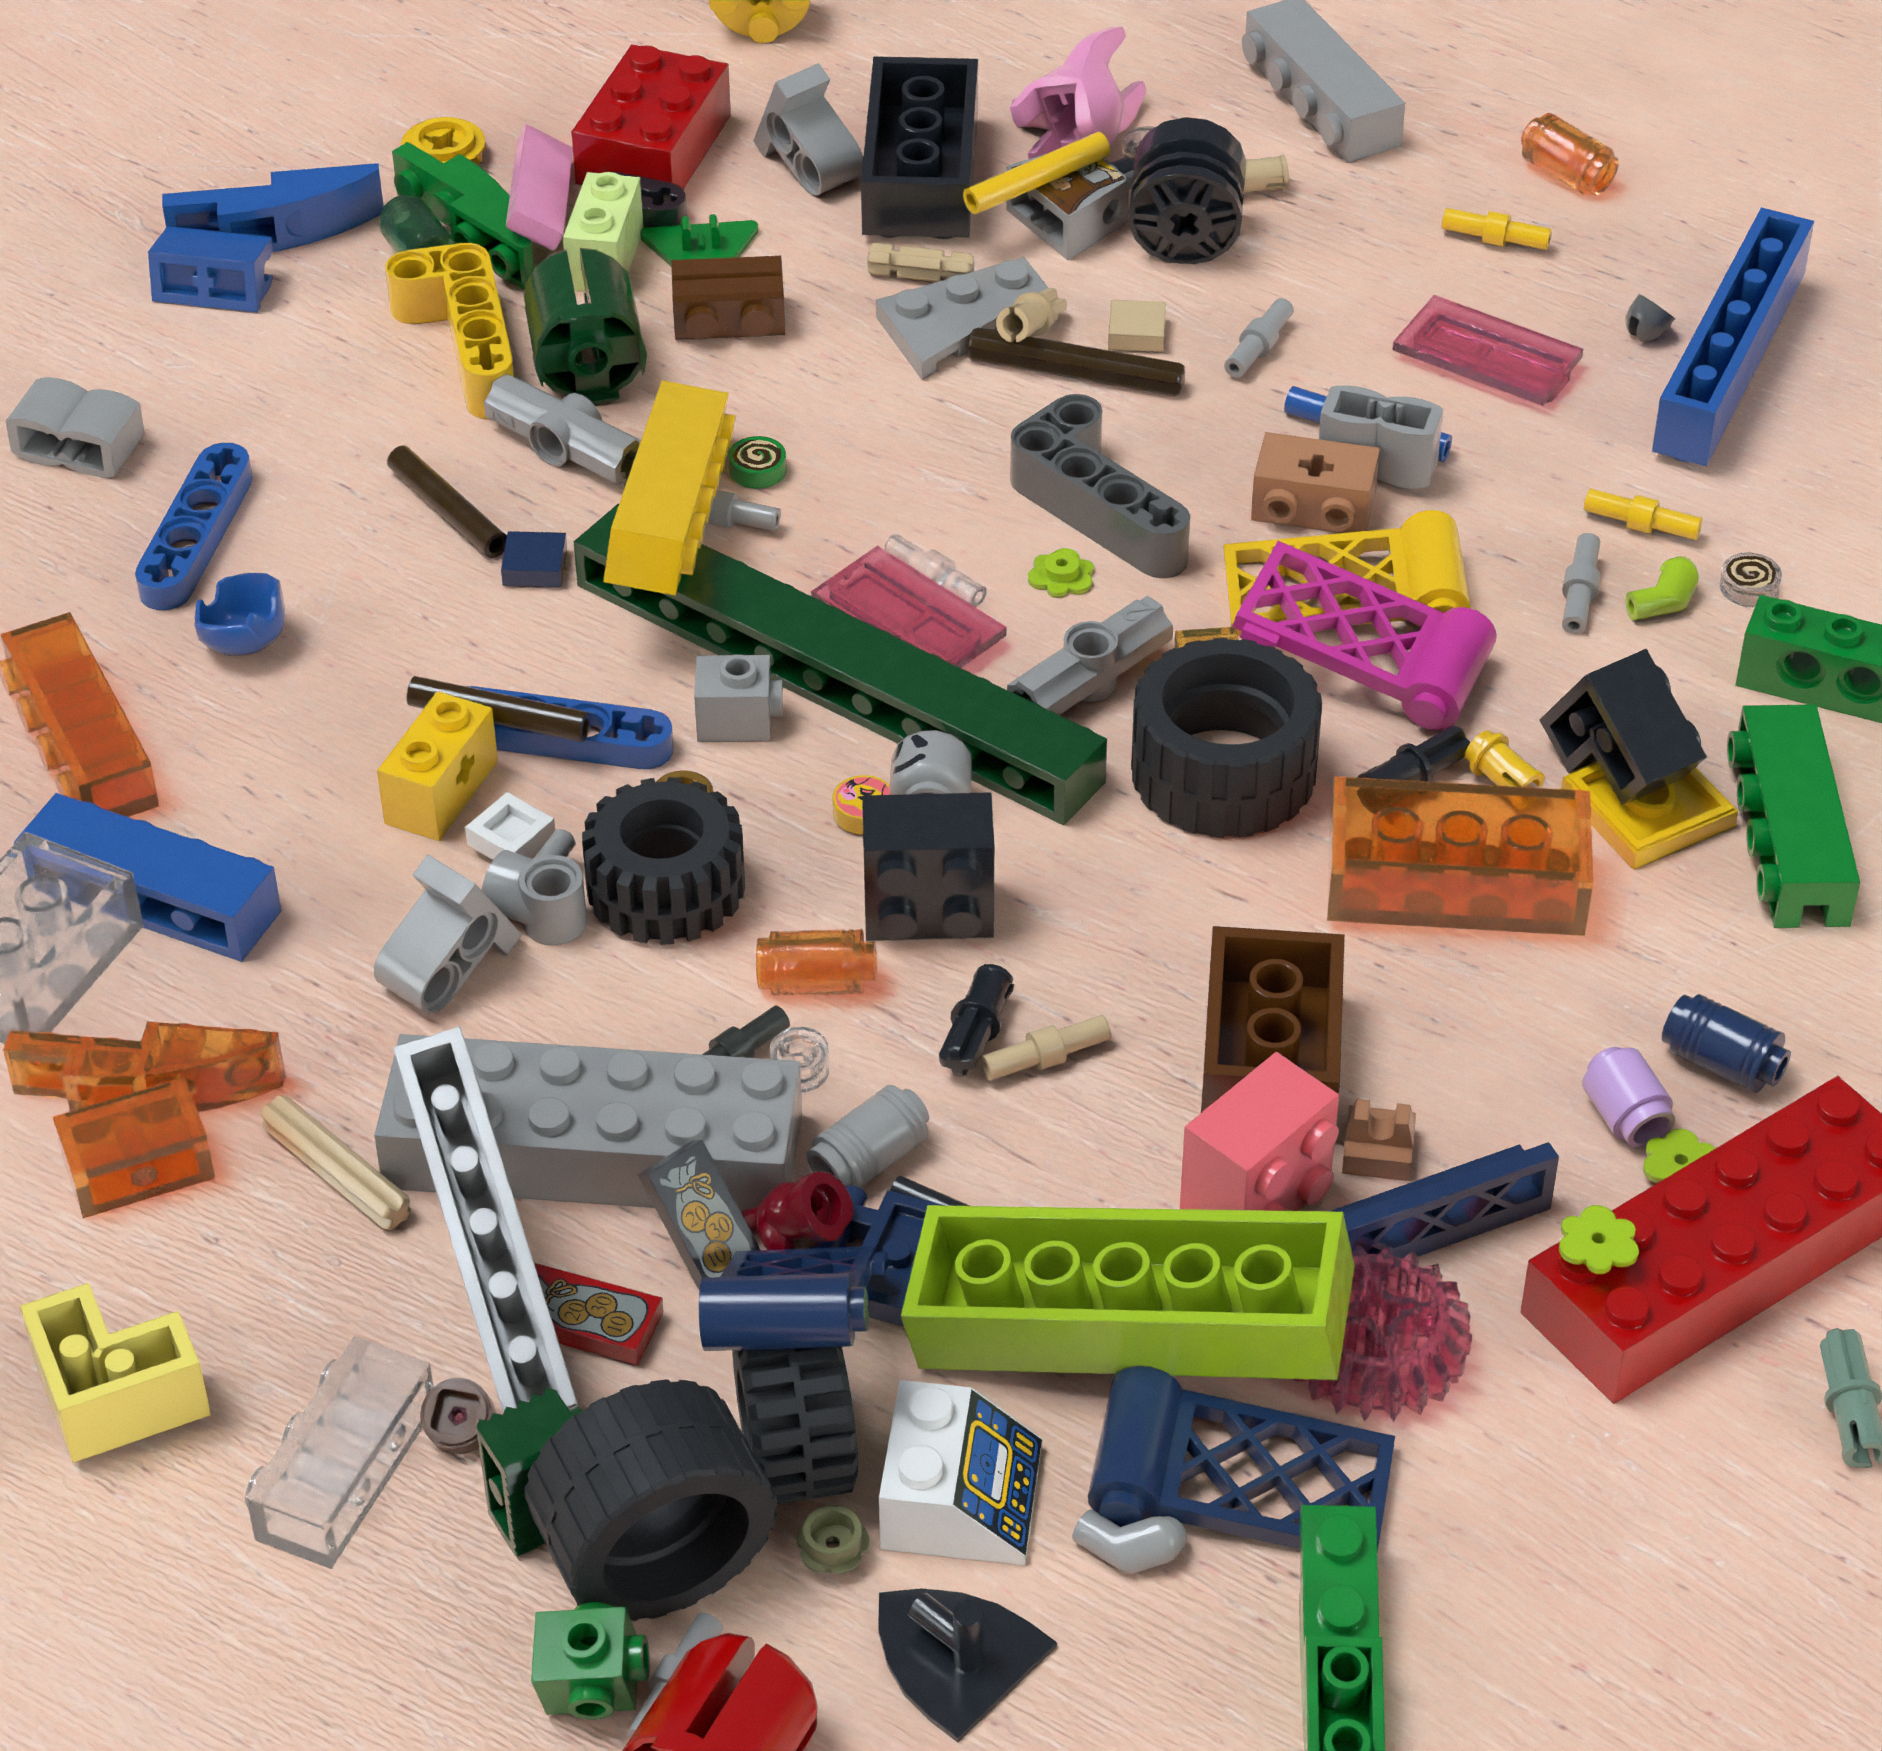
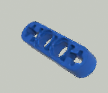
[135,442,253,610]
[467,686,674,769]

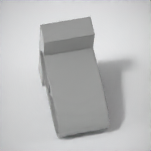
[753,63,863,196]
[374,854,522,1014]

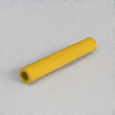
[963,132,1110,214]

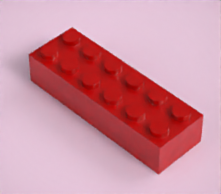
[1520,1075,1882,1404]

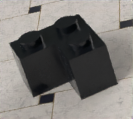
[1539,648,1707,806]

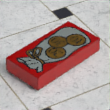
[535,1263,664,1365]

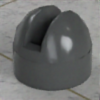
[1625,294,1675,342]

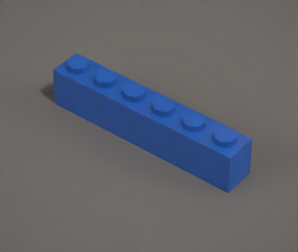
[1652,207,1814,467]

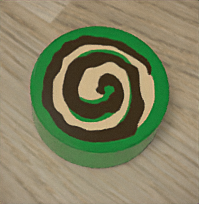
[729,436,786,489]

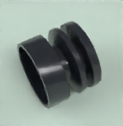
[1128,117,1246,264]

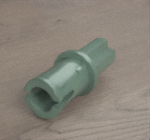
[1820,1328,1882,1468]

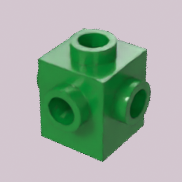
[531,1602,650,1720]

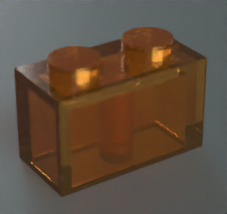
[52,1077,215,1218]

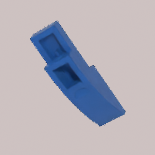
[162,163,384,252]

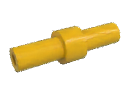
[1441,208,1552,250]
[1583,488,1703,540]

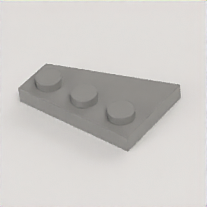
[876,257,1048,380]

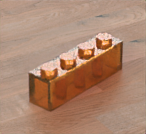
[0,612,159,817]

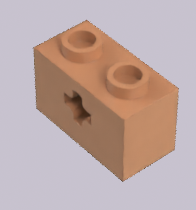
[1251,432,1380,533]

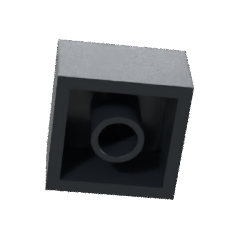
[862,792,995,941]

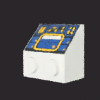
[879,1380,1043,1566]

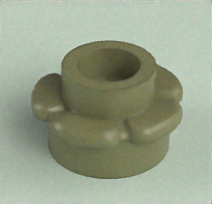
[797,1505,869,1575]

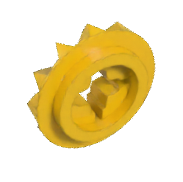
[401,117,486,164]

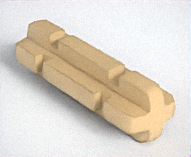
[867,242,974,282]

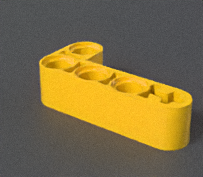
[385,243,514,419]

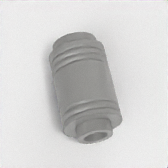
[807,1085,929,1188]

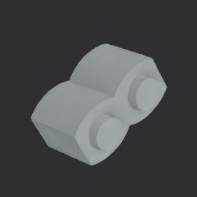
[6,377,145,478]
[1319,386,1444,489]

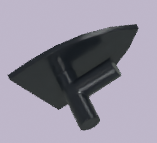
[878,1588,1057,1743]

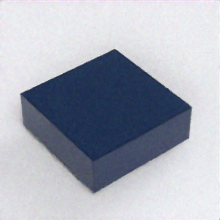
[501,531,567,587]

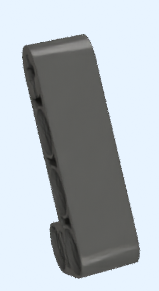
[1010,394,1190,579]

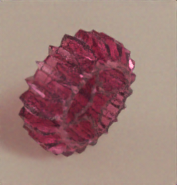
[1294,1243,1472,1422]

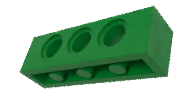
[1735,594,1882,723]

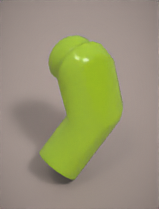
[1625,556,1699,621]

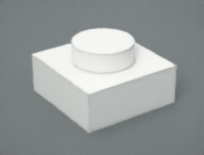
[465,792,555,860]

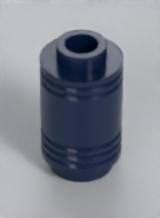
[1662,994,1791,1093]

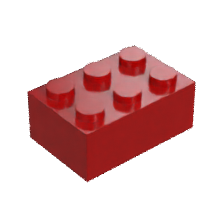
[571,44,731,189]

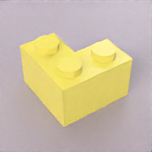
[20,1283,211,1463]

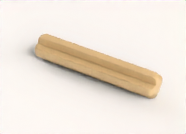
[260,1095,412,1230]

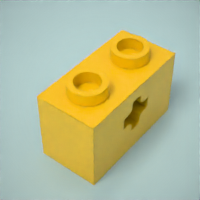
[377,691,498,841]

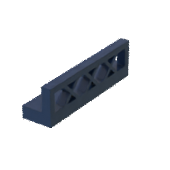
[1328,1142,1559,1280]

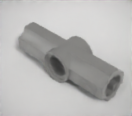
[484,374,641,486]
[1007,596,1173,715]

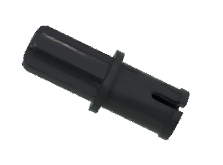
[1356,726,1471,810]
[939,964,1015,1076]

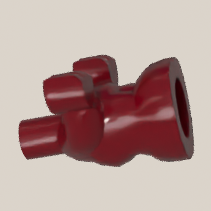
[741,1171,853,1250]

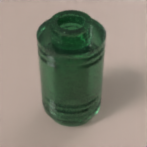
[379,195,457,253]

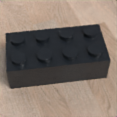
[861,56,978,239]

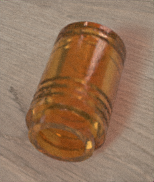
[1521,113,1619,195]
[756,929,877,996]

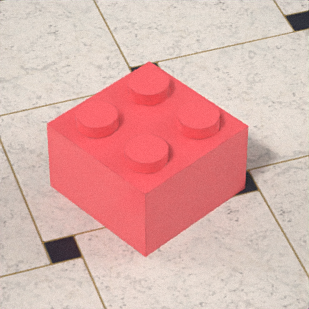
[1180,1052,1339,1211]

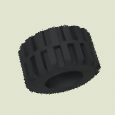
[582,777,745,945]
[732,1347,858,1504]

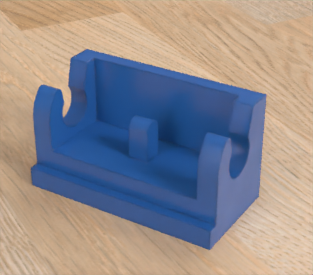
[148,226,273,312]

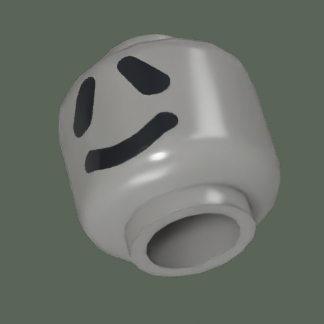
[889,730,972,795]

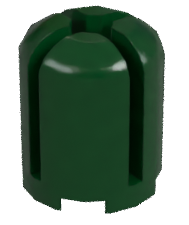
[524,248,647,406]

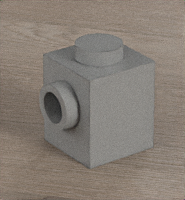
[694,655,783,742]

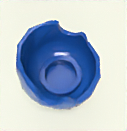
[194,573,285,656]

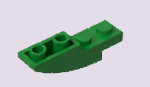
[392,142,534,290]
[1299,1505,1385,1751]

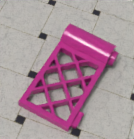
[1232,541,1497,730]

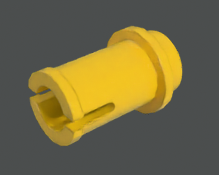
[1465,730,1545,805]

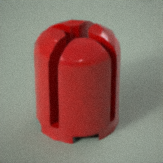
[622,1633,818,1751]

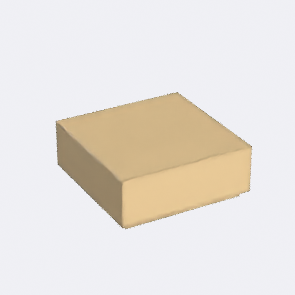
[1108,300,1166,352]

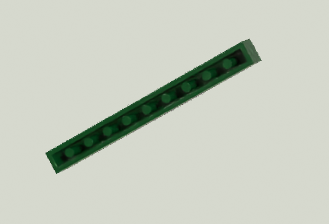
[573,504,1107,826]

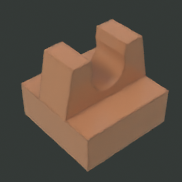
[1342,1099,1416,1181]

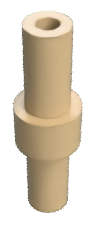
[980,1015,1111,1081]

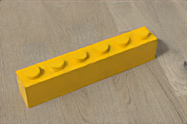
[603,380,736,596]

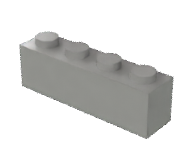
[1241,0,1406,163]

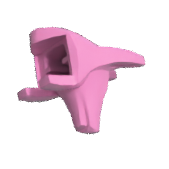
[1010,27,1146,159]

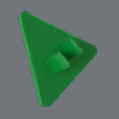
[640,214,758,266]

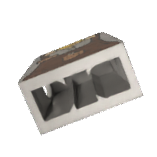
[1006,154,1134,260]

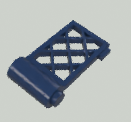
[699,1246,889,1351]
[1088,1366,1395,1553]

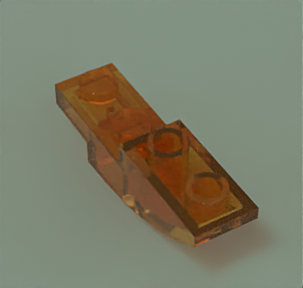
[3,1021,286,1121]

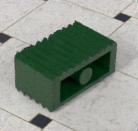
[476,1388,582,1557]

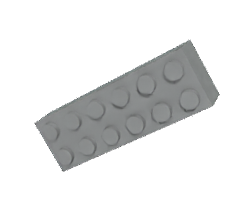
[374,1034,802,1212]

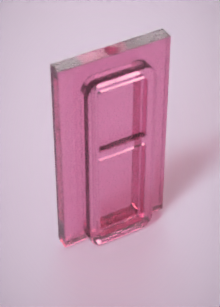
[1392,295,1584,406]
[811,545,1007,668]

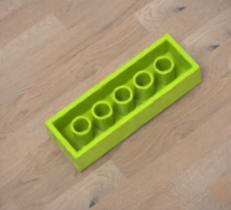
[901,1205,1355,1380]

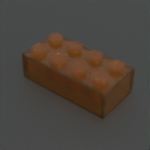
[1327,776,1593,936]

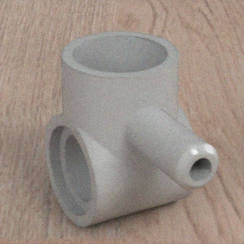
[482,829,587,945]

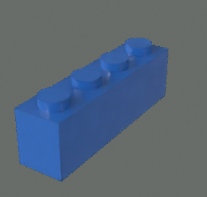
[14,793,282,962]

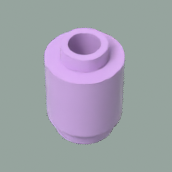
[1582,1047,1675,1148]

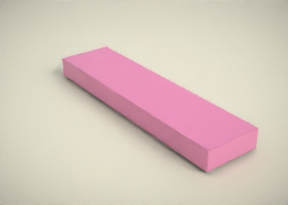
[506,124,573,250]

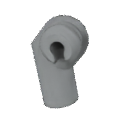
[1072,1509,1187,1574]

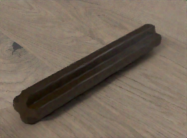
[967,327,1185,396]

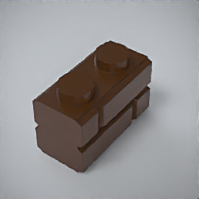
[671,255,785,340]

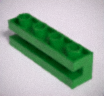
[1727,704,1860,928]

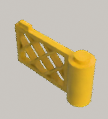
[1223,510,1471,636]

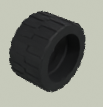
[1131,638,1322,838]
[525,1379,778,1621]

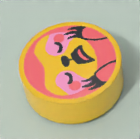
[832,775,890,835]

